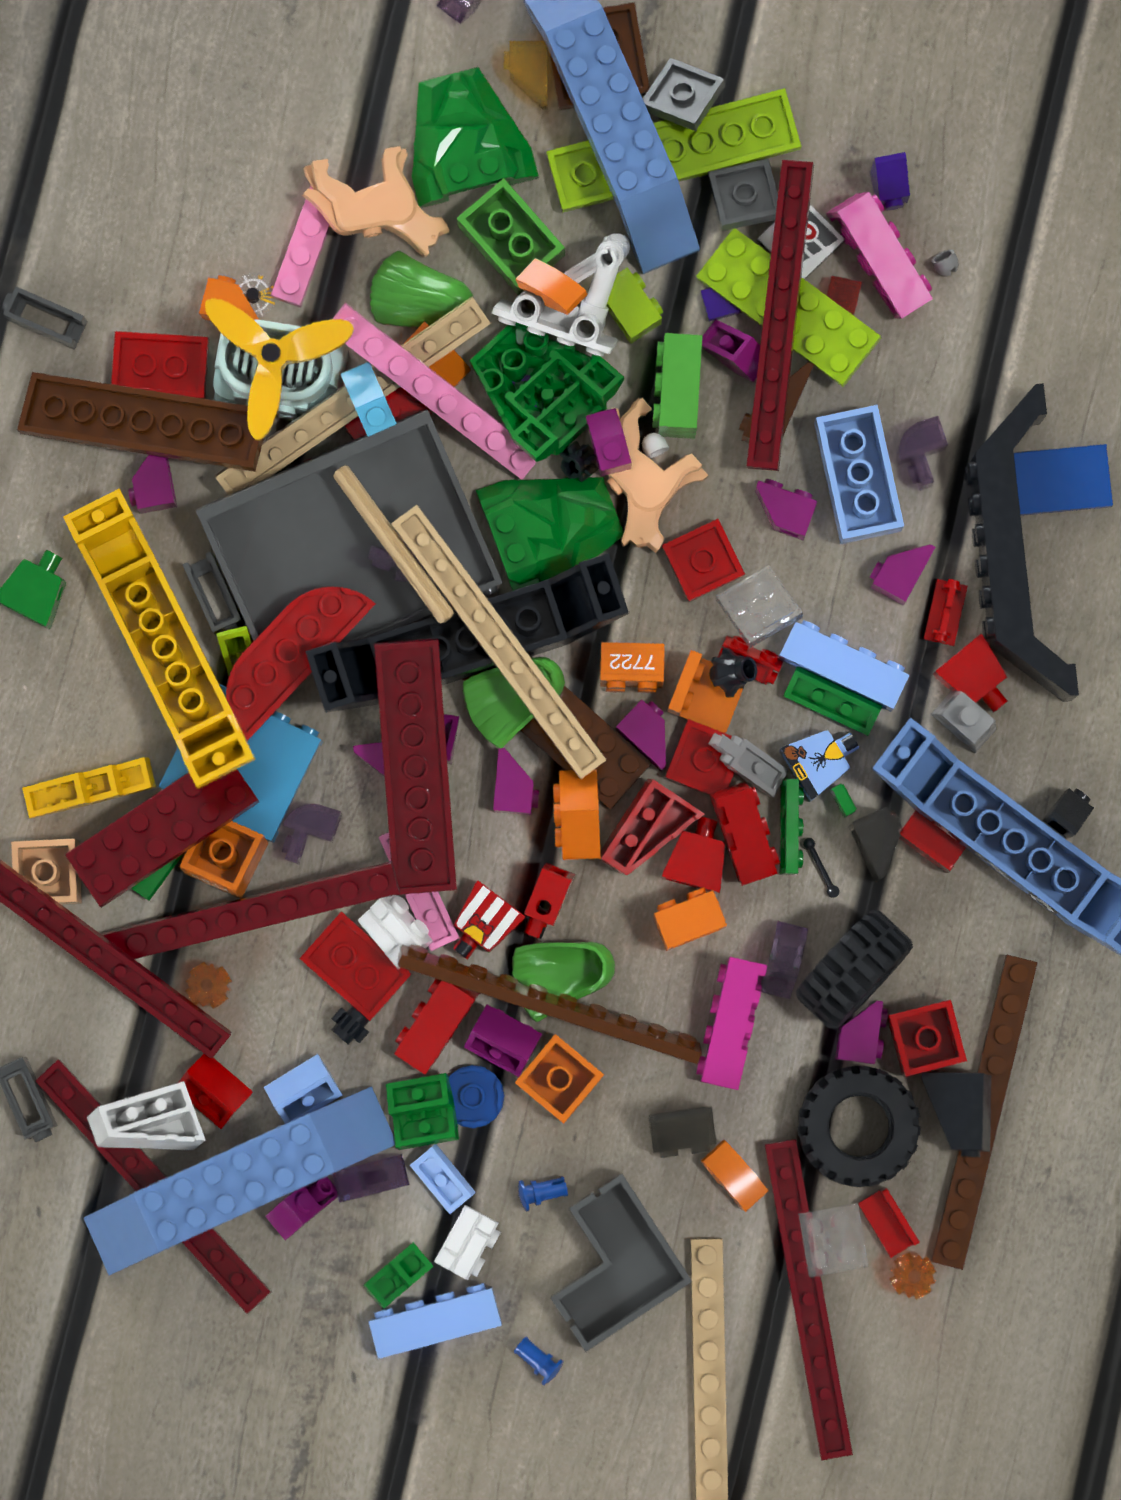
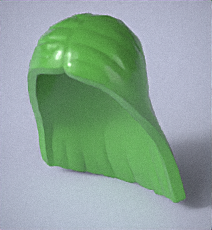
[370,251,473,327]
[462,657,565,748]
[512,942,615,1022]

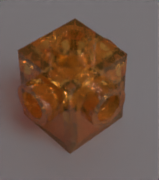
[185,962,233,1009]
[889,1252,937,1300]

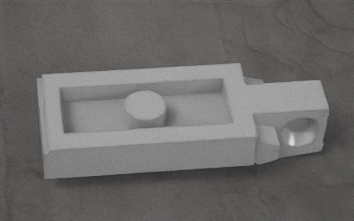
[709,733,789,797]

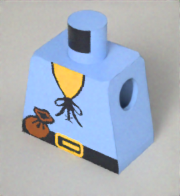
[779,730,859,802]

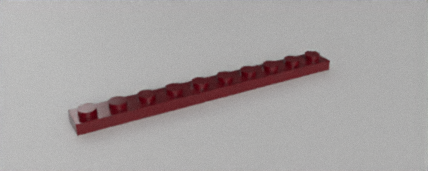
[747,160,814,471]
[0,859,231,1059]
[100,861,400,959]
[36,1059,272,1314]
[764,1139,853,1461]

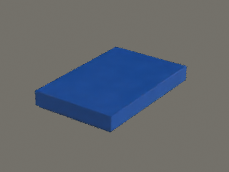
[1014,444,1113,516]

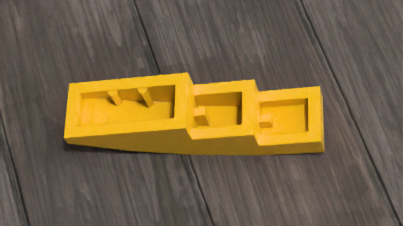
[22,757,156,818]

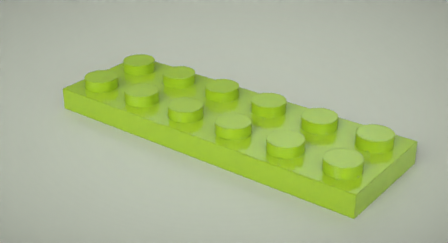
[696,228,882,388]

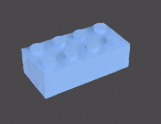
[814,405,904,544]

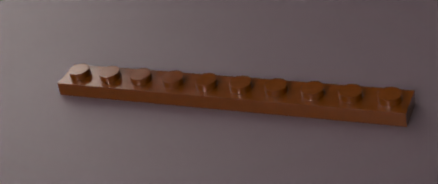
[397,944,702,1064]
[931,955,1038,1270]

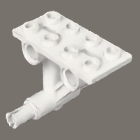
[492,233,630,356]

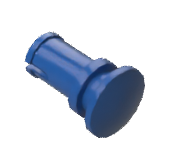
[518,1176,568,1211]
[513,1336,564,1385]

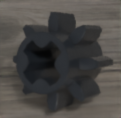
[560,441,599,482]
[331,1006,370,1045]

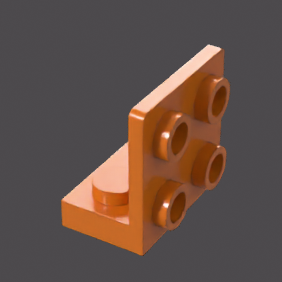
[667,650,743,733]

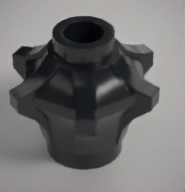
[709,648,757,698]

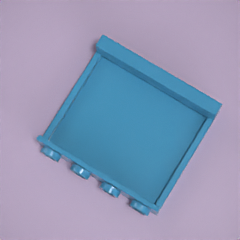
[158,684,323,843]

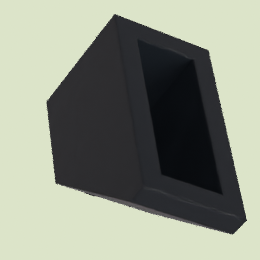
[1043,788,1094,839]

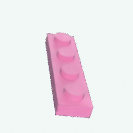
[271,186,330,307]
[378,832,460,952]

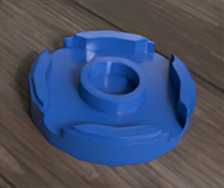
[449,1065,505,1128]

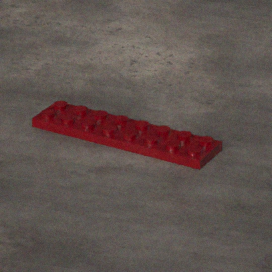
[374,639,457,895]

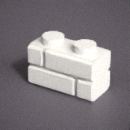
[358,895,433,969]
[434,1205,501,1280]

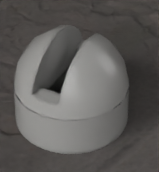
[931,249,959,276]

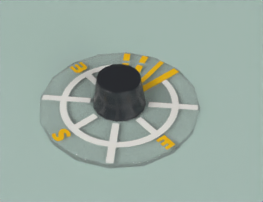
[235,273,276,318]

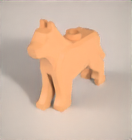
[302,146,450,257]
[606,398,708,553]

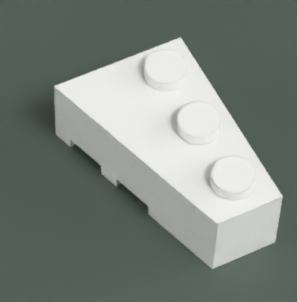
[87,1081,205,1150]

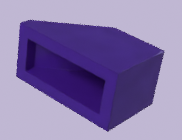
[870,152,910,211]

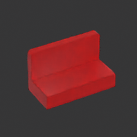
[896,810,966,873]
[178,1054,253,1129]
[857,1187,920,1258]

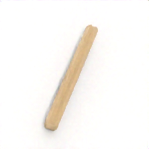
[333,465,454,623]

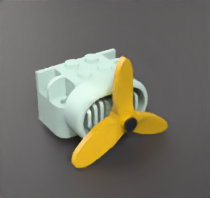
[205,299,354,441]

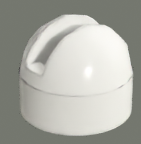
[642,433,669,459]

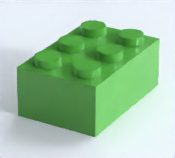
[457,178,565,295]
[652,333,702,439]

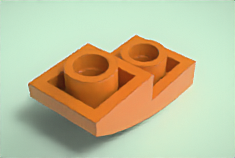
[516,259,588,315]
[701,1140,769,1212]

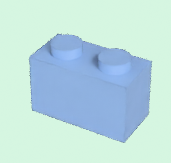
[264,1054,342,1124]

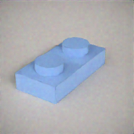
[410,1144,476,1214]

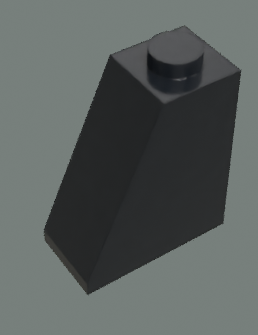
[922,1073,991,1158]

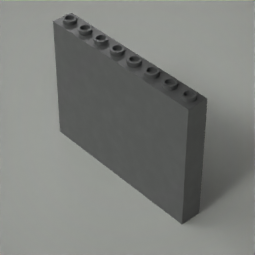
[196,409,503,642]

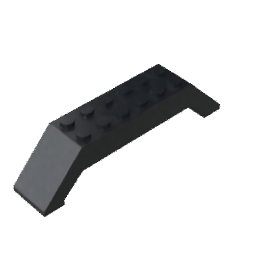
[965,383,1079,702]
[305,553,629,713]

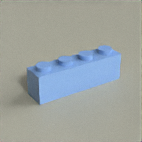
[779,620,909,712]
[369,1283,502,1359]

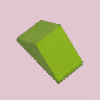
[216,626,253,675]

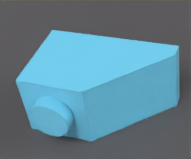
[340,362,397,437]

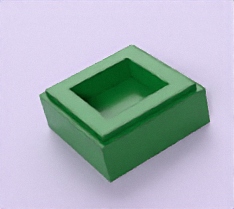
[830,783,857,818]

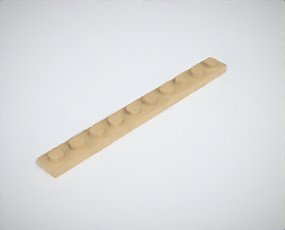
[215,297,491,495]
[391,505,606,779]
[691,1238,728,1500]

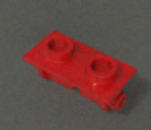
[924,579,968,646]
[717,635,784,685]

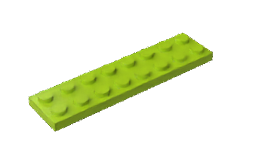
[546,88,802,213]

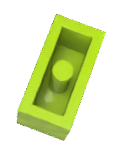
[606,267,664,344]

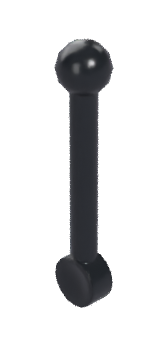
[803,838,840,898]

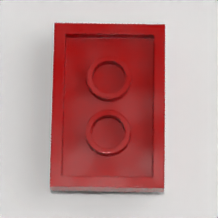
[111,331,209,399]
[299,912,412,1021]

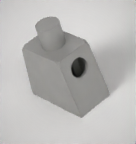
[931,691,996,753]

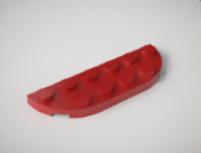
[226,587,376,741]

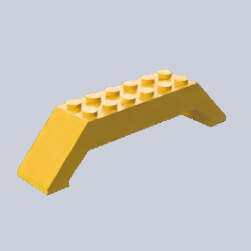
[63,488,255,788]

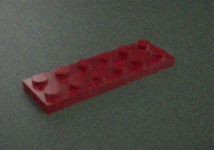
[65,769,260,908]

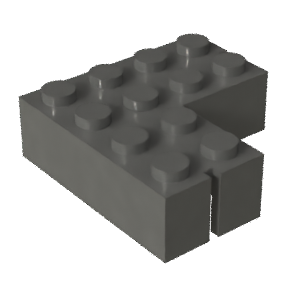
[551,1173,693,1352]

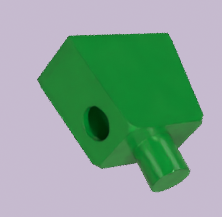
[0,550,66,630]

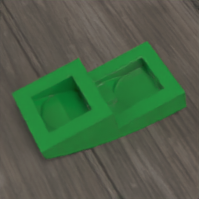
[363,1242,434,1310]

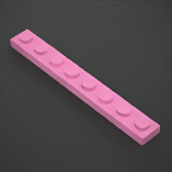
[333,303,536,480]

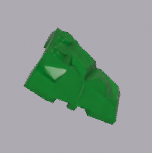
[412,67,539,208]
[470,322,624,462]
[476,477,624,591]

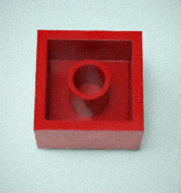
[887,1000,967,1077]

